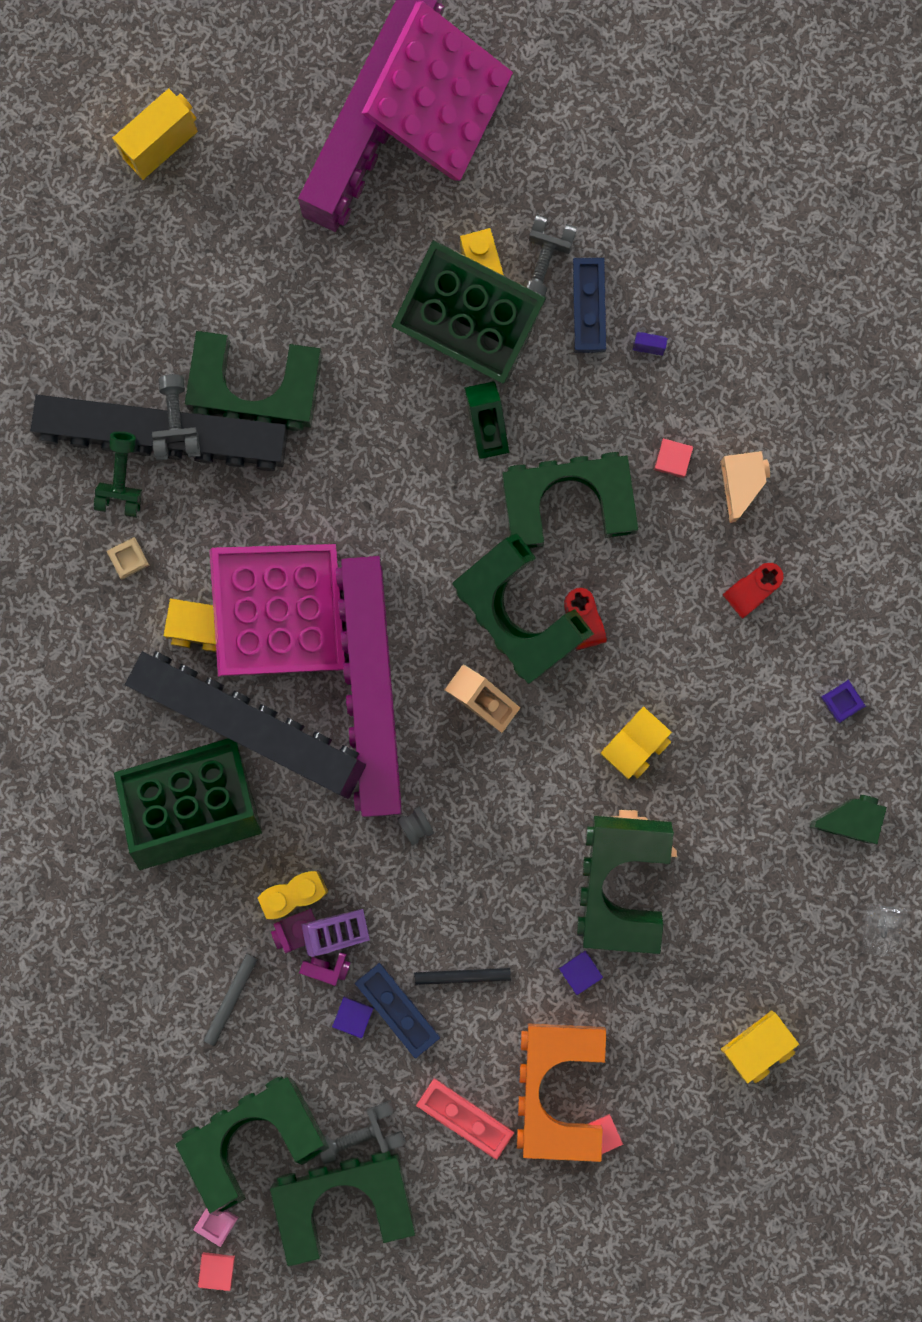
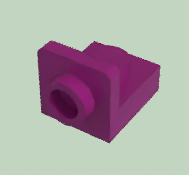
[271,908,323,954]
[299,952,351,986]

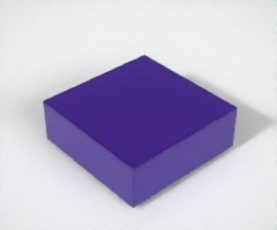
[632,332,668,356]
[821,680,866,724]
[559,950,603,995]
[332,996,374,1039]

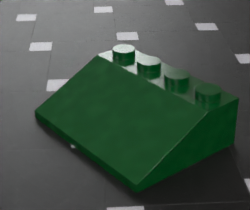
[391,240,547,384]
[114,738,262,870]

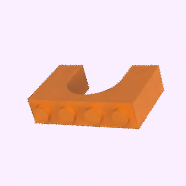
[517,1024,606,1162]

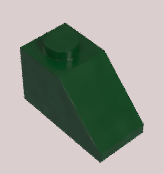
[464,381,510,459]
[810,794,887,844]

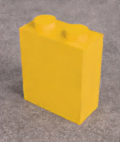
[112,88,198,180]

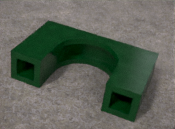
[185,331,323,431]
[502,452,638,549]
[452,533,594,684]
[577,816,674,954]
[175,1076,329,1216]
[270,1150,416,1266]

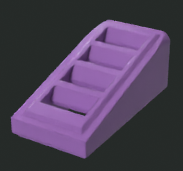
[301,909,370,957]

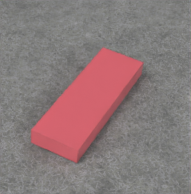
[416,1078,514,1160]

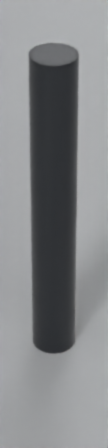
[414,968,511,985]

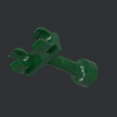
[94,432,142,518]

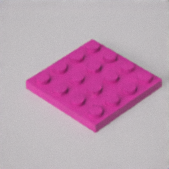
[361,1,513,181]
[209,544,345,677]

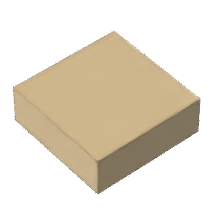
[107,537,150,580]

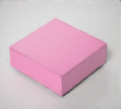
[193,1208,238,1247]

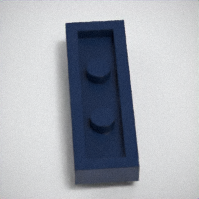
[573,258,606,353]
[355,962,440,1059]

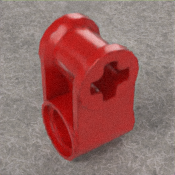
[722,563,784,619]
[564,588,607,651]

